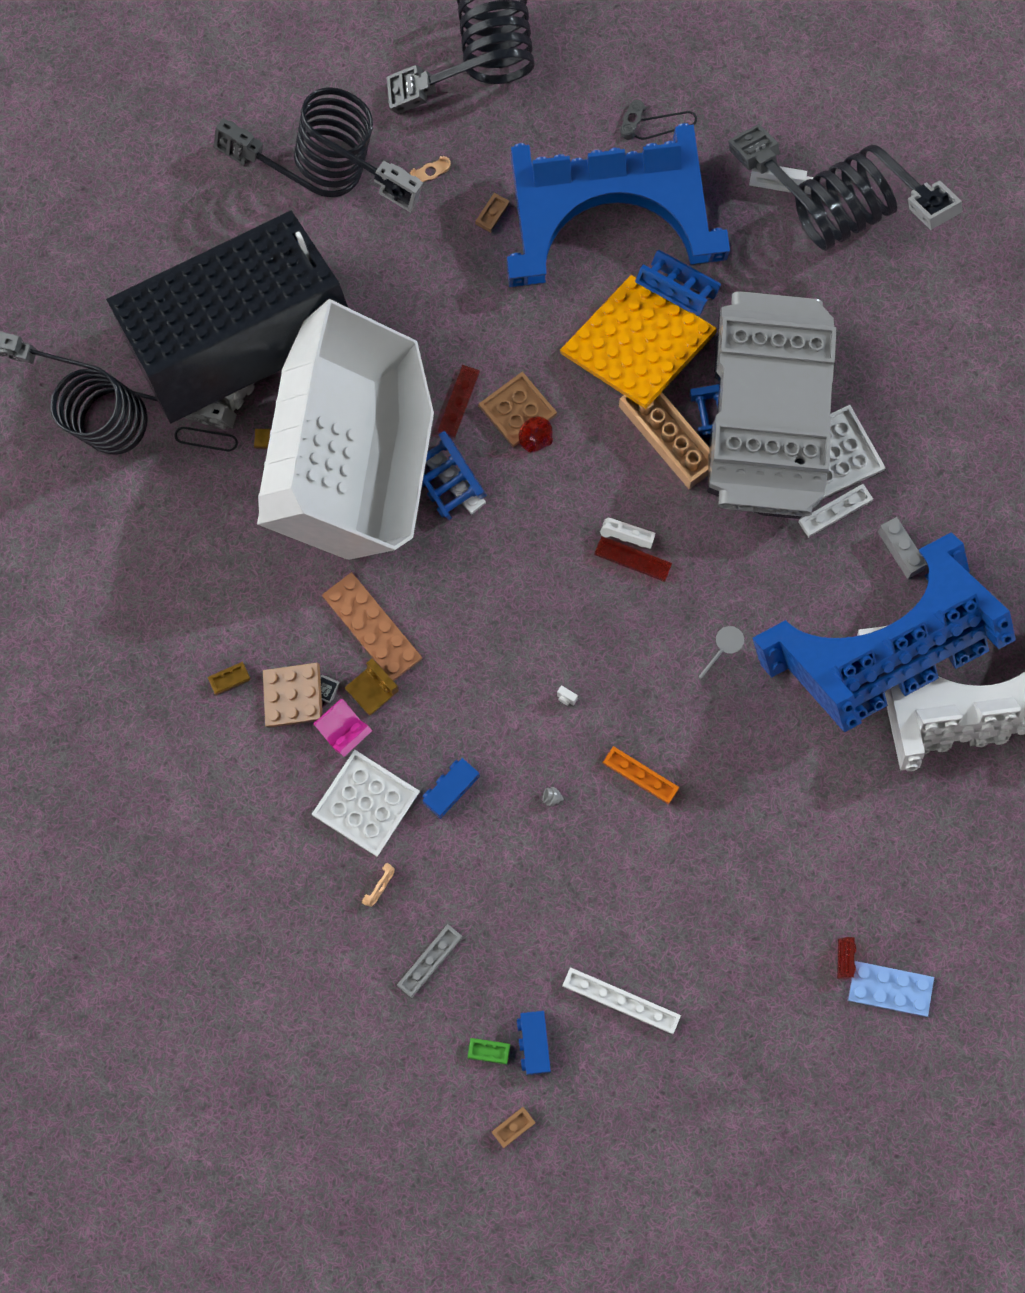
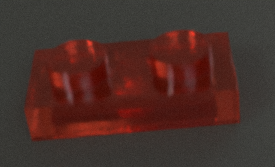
[837,937,856,979]

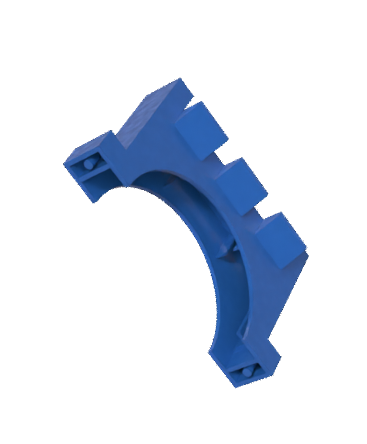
[507,123,730,287]
[752,532,1016,732]

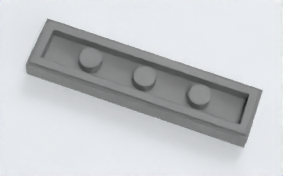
[397,924,463,998]

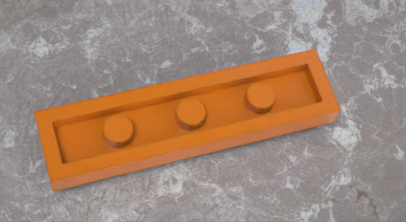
[603,746,679,805]

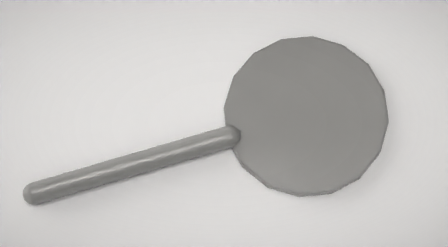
[699,626,744,679]

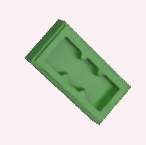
[467,1038,510,1065]

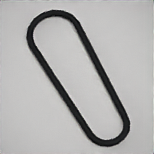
[635,111,697,140]

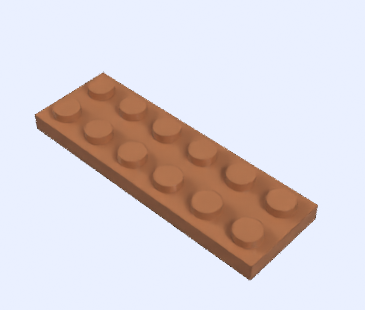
[322,572,422,681]

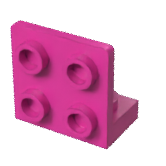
[314,699,372,757]

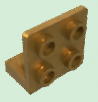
[345,658,399,716]

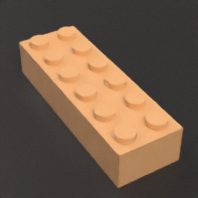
[619,392,709,489]

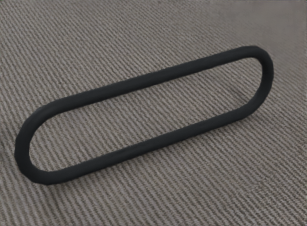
[174,426,238,452]

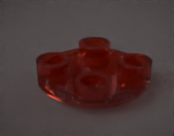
[518,416,553,453]

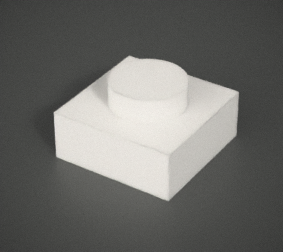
[557,686,578,706]

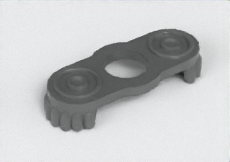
[620,100,646,140]

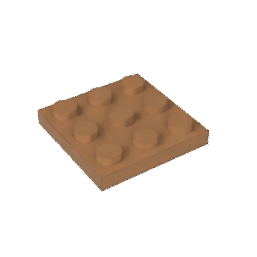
[479,371,557,447]
[263,663,322,727]

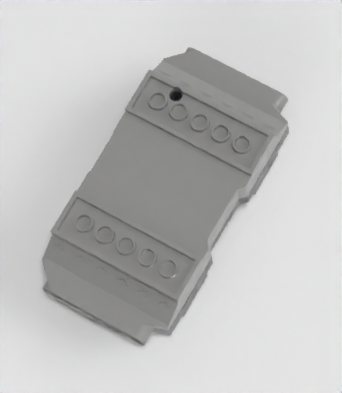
[707,292,836,519]

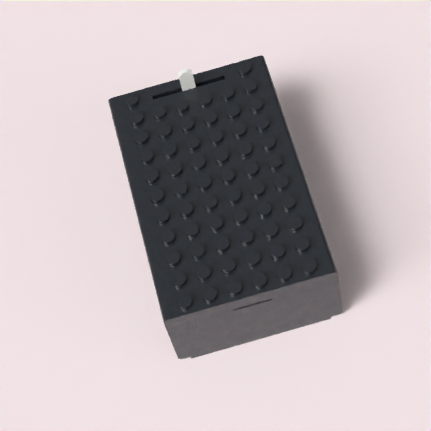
[106,210,348,424]

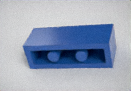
[422,758,480,819]
[517,1011,551,1075]

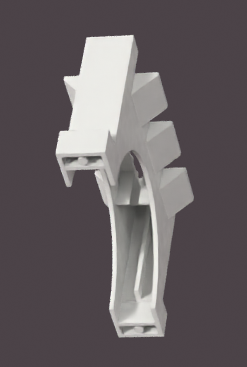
[857,626,1025,771]

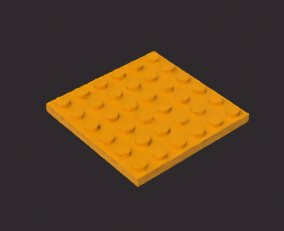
[560,275,717,409]

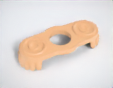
[410,156,451,182]
[362,863,395,907]

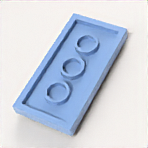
[848,961,934,1017]

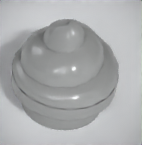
[543,787,564,807]

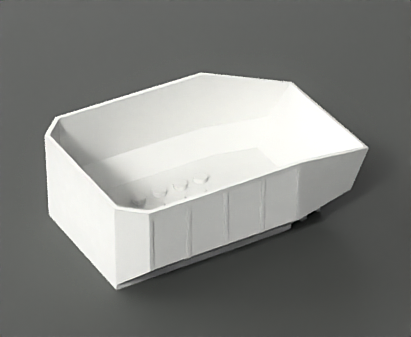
[257,299,434,560]

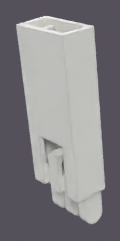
[749,166,813,194]

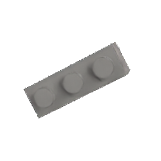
[878,517,927,579]

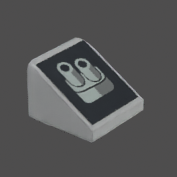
[320,675,339,703]

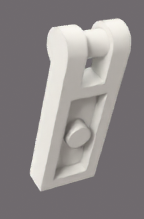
[600,518,656,549]

